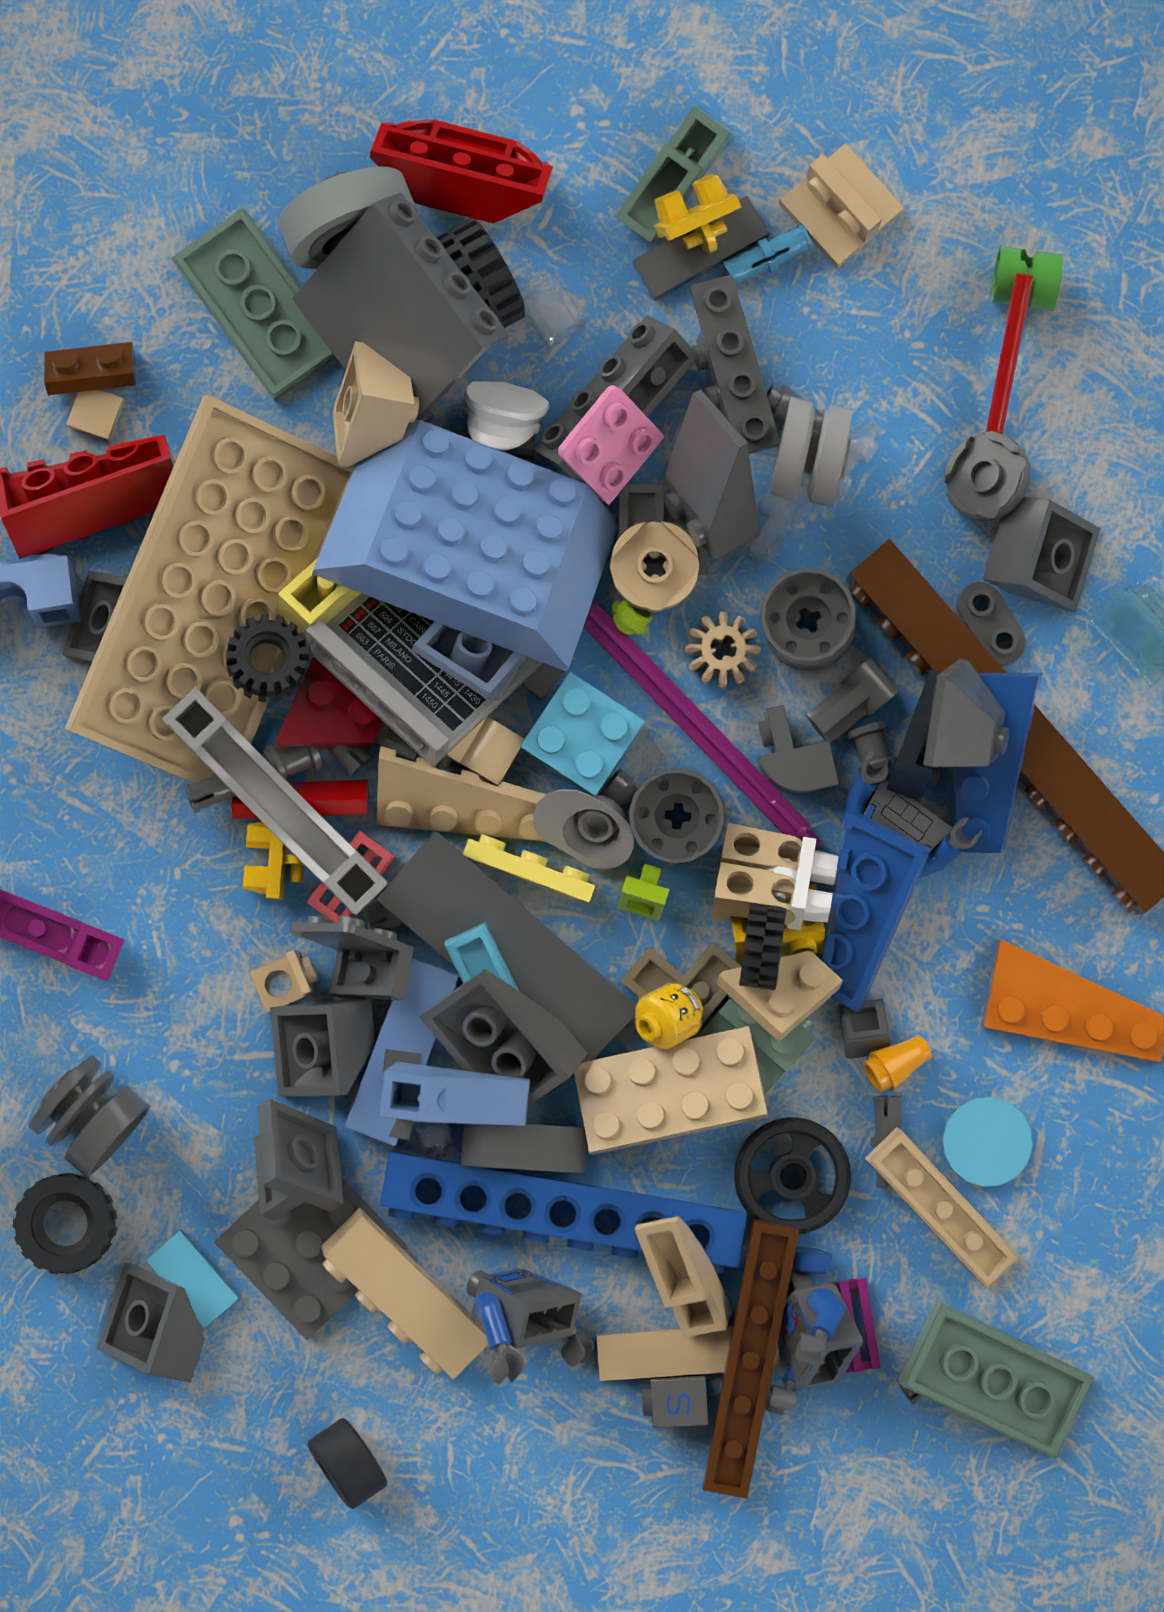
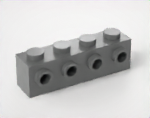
[532,315,699,484]

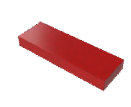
[231,779,369,819]

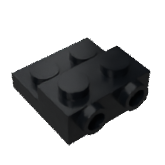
[886,669,943,801]

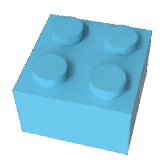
[520,672,645,797]

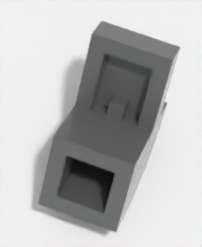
[757,705,839,795]

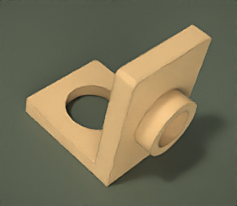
[250,950,319,1012]

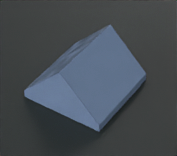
[412,621,526,701]

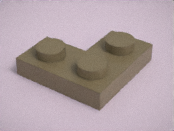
[620,942,742,1039]

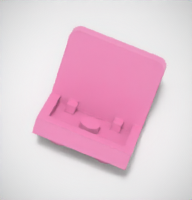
[558,385,665,505]

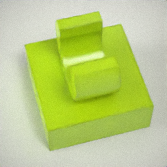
[617,864,670,921]

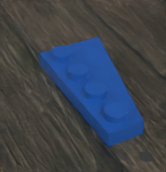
[953,673,1042,853]
[822,810,931,1011]

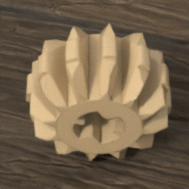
[685,612,761,689]

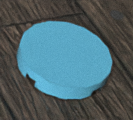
[941,1097,1033,1187]

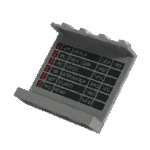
[305,593,543,767]

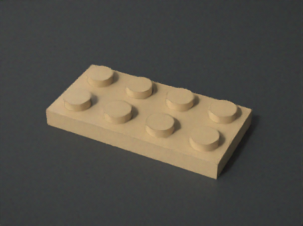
[574,1026,769,1155]

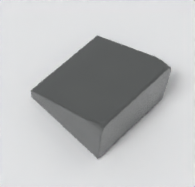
[839,999,890,1059]

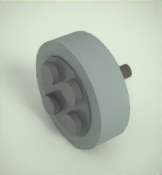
[278,167,418,269]

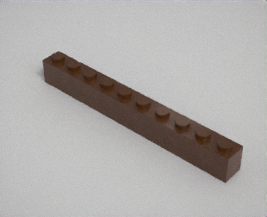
[846,538,1164,915]

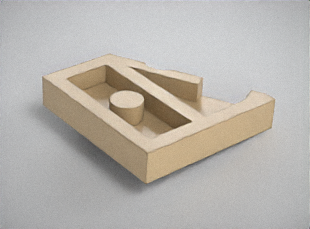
[716,951,843,1042]

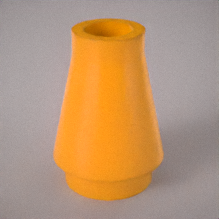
[862,1035,932,1093]

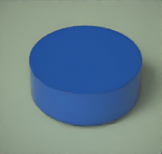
[792,1246,832,1274]

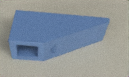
[380,1062,530,1126]

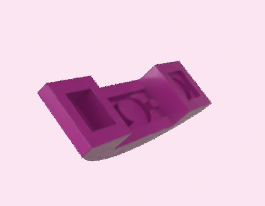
[0,889,125,981]

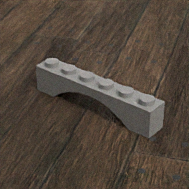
[162,687,388,916]

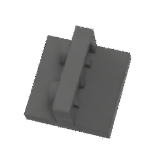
[254,1099,344,1221]

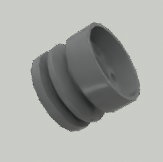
[761,568,856,671]
[629,768,725,863]
[29,1056,151,1178]

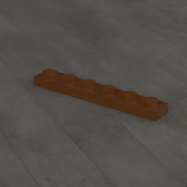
[702,1219,799,1499]

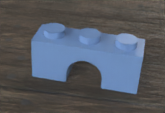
[0,554,81,628]

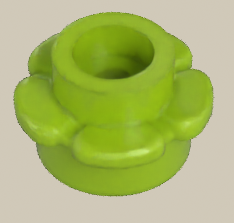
[612,599,654,635]

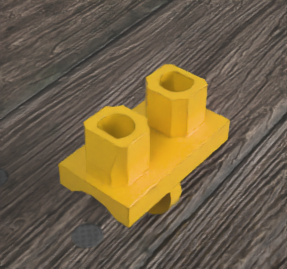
[654,174,742,254]
[243,822,305,900]

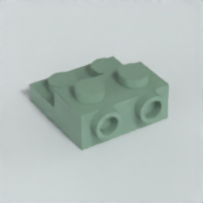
[695,997,816,1095]

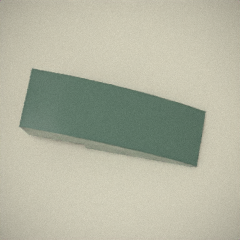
[615,106,734,242]

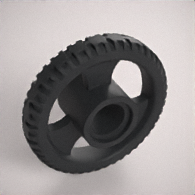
[734,1117,851,1235]

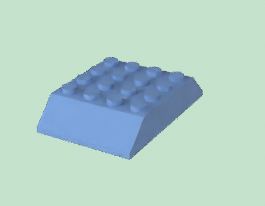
[312,420,619,672]

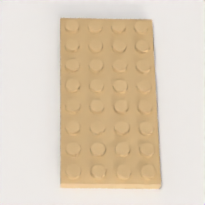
[65,395,355,783]

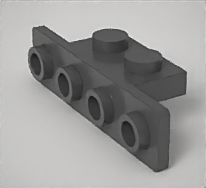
[690,275,780,454]

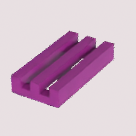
[820,1277,881,1374]

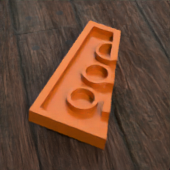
[982,939,1164,1062]

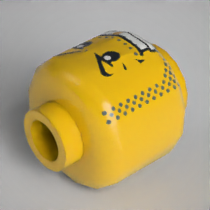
[635,983,703,1049]

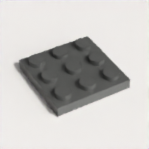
[214,1177,406,1340]

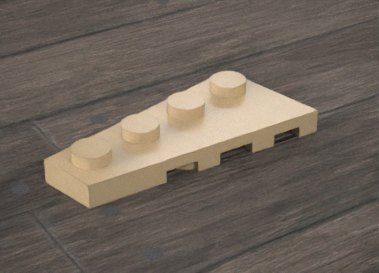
[377,746,547,842]

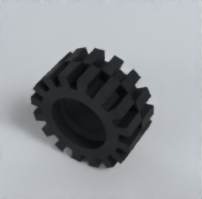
[226,614,309,702]
[739,904,786,991]

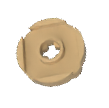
[610,521,699,613]

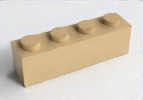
[321,1207,488,1380]

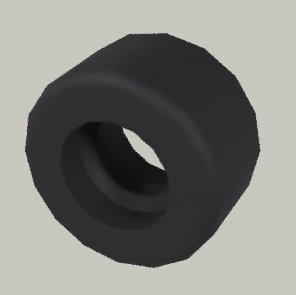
[307,1418,388,1509]

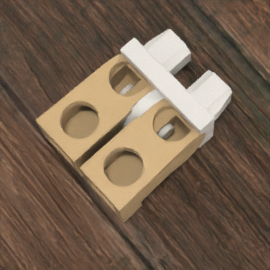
[711,823,839,931]

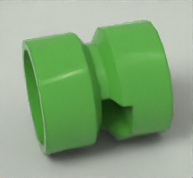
[991,246,1063,311]

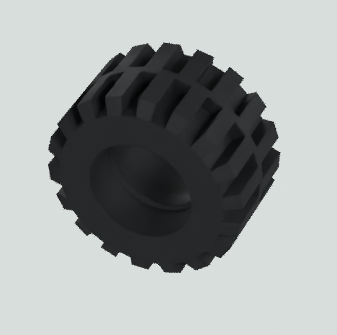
[436,218,525,328]

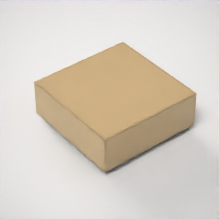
[66,390,125,442]

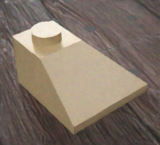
[332,341,419,467]

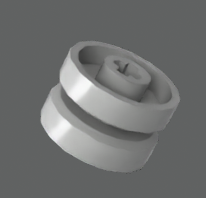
[770,396,853,507]

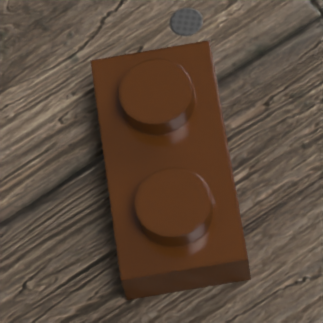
[44,342,136,396]

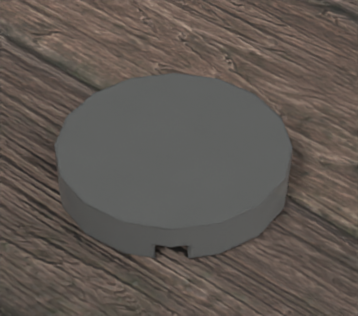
[944,431,1030,522]

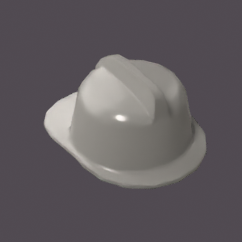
[533,789,635,870]

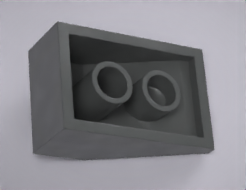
[664,390,760,559]
[420,969,588,1107]

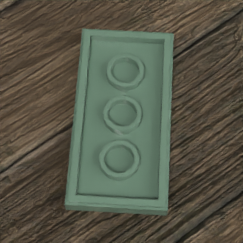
[171,207,336,401]
[897,1300,1095,1459]

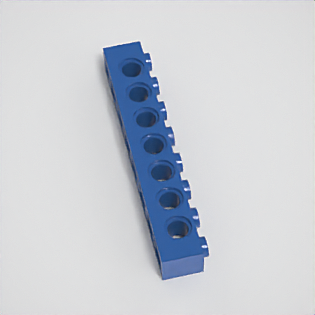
[380,1151,747,1274]

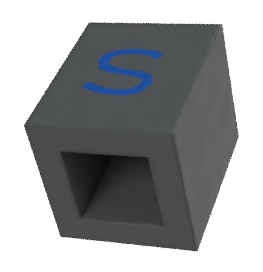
[642,1374,708,1428]

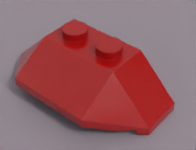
[370,119,553,224]

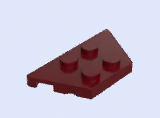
[273,657,383,750]

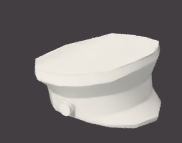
[464,381,549,451]

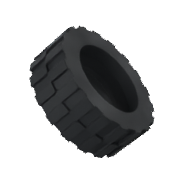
[13,1173,117,1274]

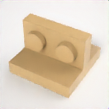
[779,143,904,269]

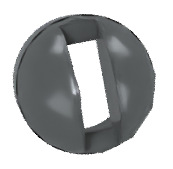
[599,769,637,807]

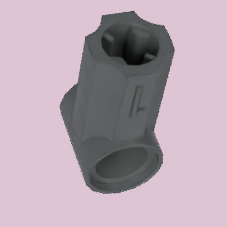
[805,658,899,744]

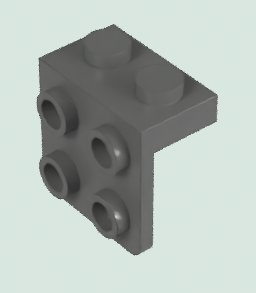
[290,916,414,1000]

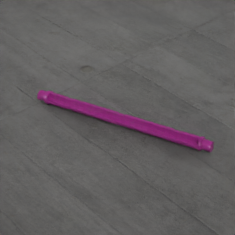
[583,600,822,847]

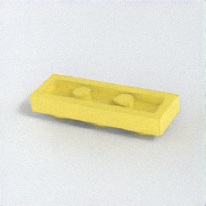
[463,834,595,904]

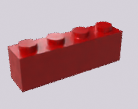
[0,434,176,559]

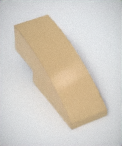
[634,1216,733,1338]

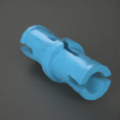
[722,223,814,287]

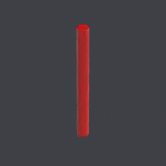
[985,273,1033,434]

